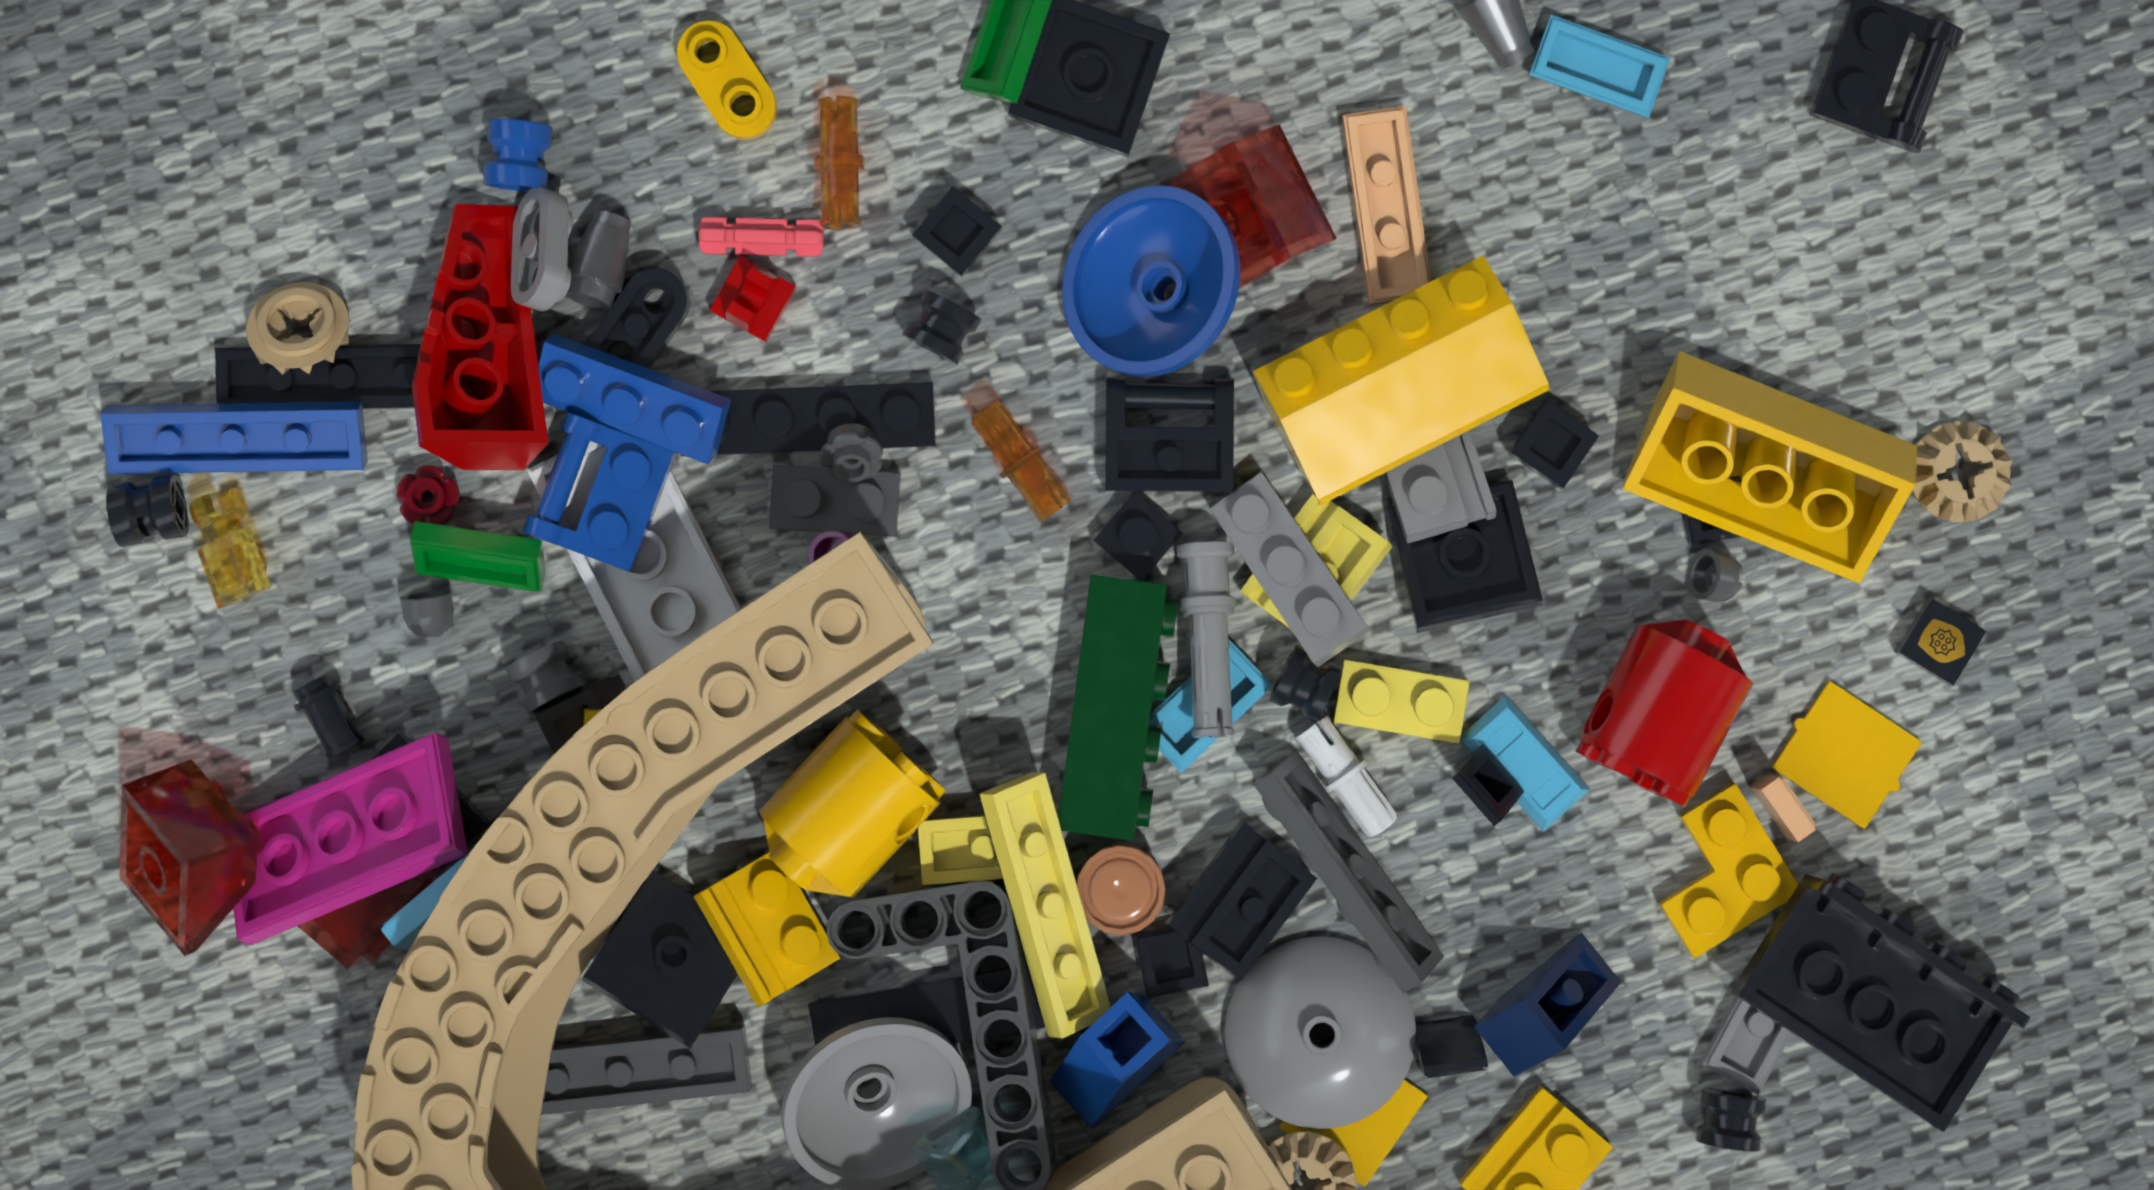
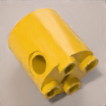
[759,710,947,898]

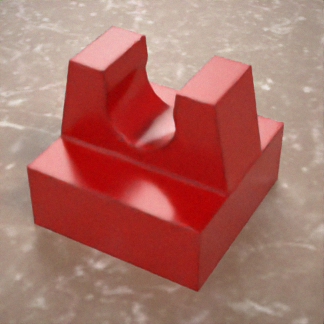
[709,255,797,343]

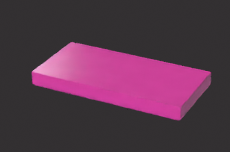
[222,732,468,945]

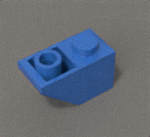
[1049,992,1185,1129]

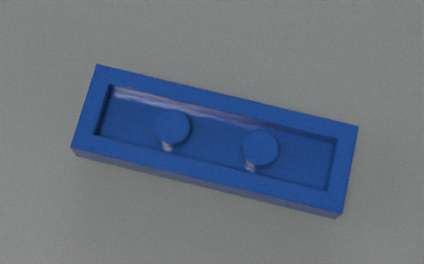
[538,334,731,464]

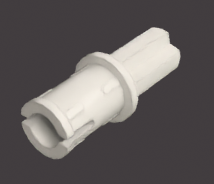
[1295,715,1397,837]

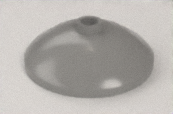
[1225,936,1416,1129]
[781,1017,972,1190]

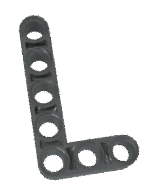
[827,880,1056,1190]

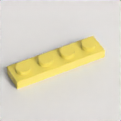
[979,772,1111,1039]

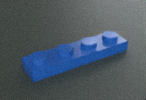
[100,401,368,474]

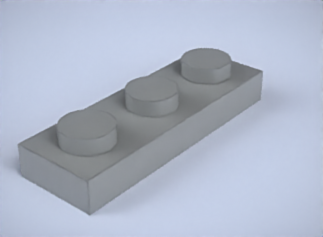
[1209,472,1371,667]

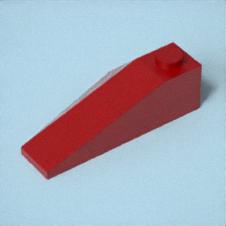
[412,203,549,470]

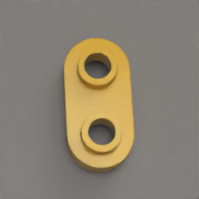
[677,21,777,140]

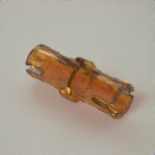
[814,96,865,230]

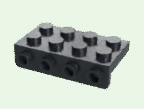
[1730,873,2030,1132]

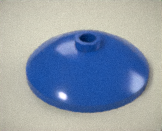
[1062,185,1240,377]

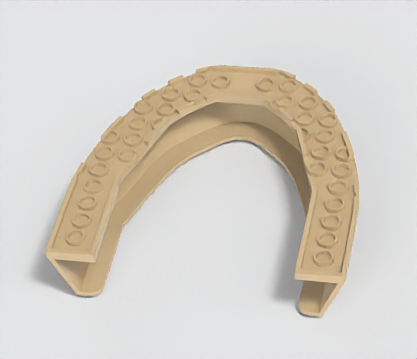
[351,532,1292,1190]

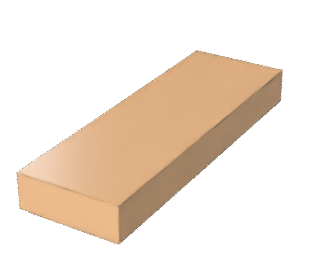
[1342,106,1431,305]

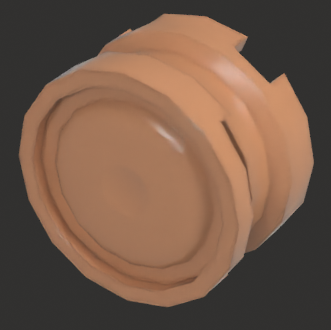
[1076,842,1165,935]

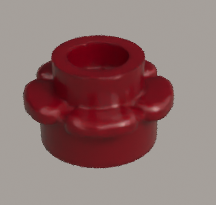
[396,465,460,525]

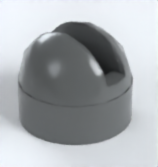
[1687,549,1743,602]
[400,590,454,637]

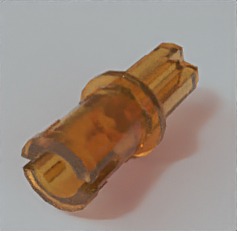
[971,401,1072,523]

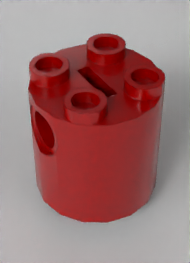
[1575,619,1754,807]

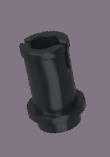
[293,674,365,760]

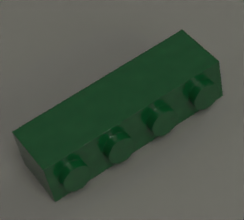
[1058,575,1179,841]

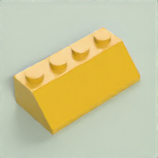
[1253,255,1550,505]
[1622,351,1917,584]

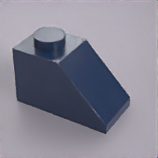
[1474,933,1621,1077]

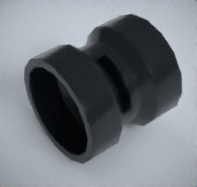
[106,475,189,547]

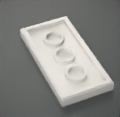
[527,441,742,682]

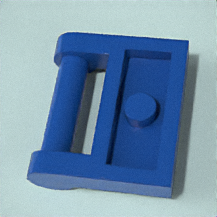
[522,412,677,572]

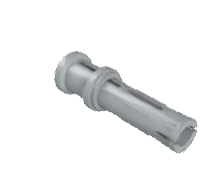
[1177,541,1237,738]

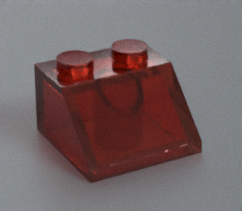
[1162,124,1337,290]
[119,759,262,956]

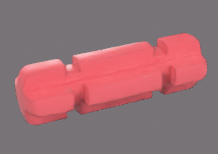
[699,216,824,257]

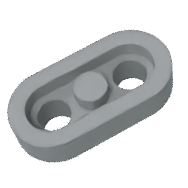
[511,187,573,312]

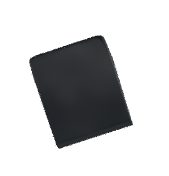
[1451,744,1524,826]
[1415,1015,1488,1078]

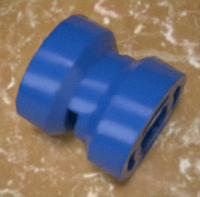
[482,119,553,192]

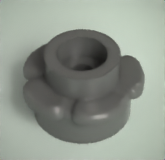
[820,423,883,483]

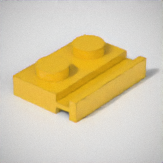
[694,852,840,1007]
[1458,1085,1613,1190]

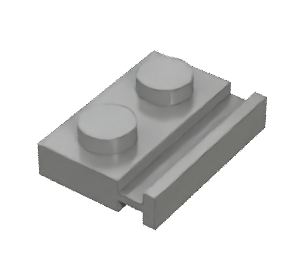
[1384,430,1497,544]

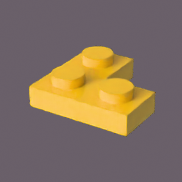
[1658,782,1798,959]

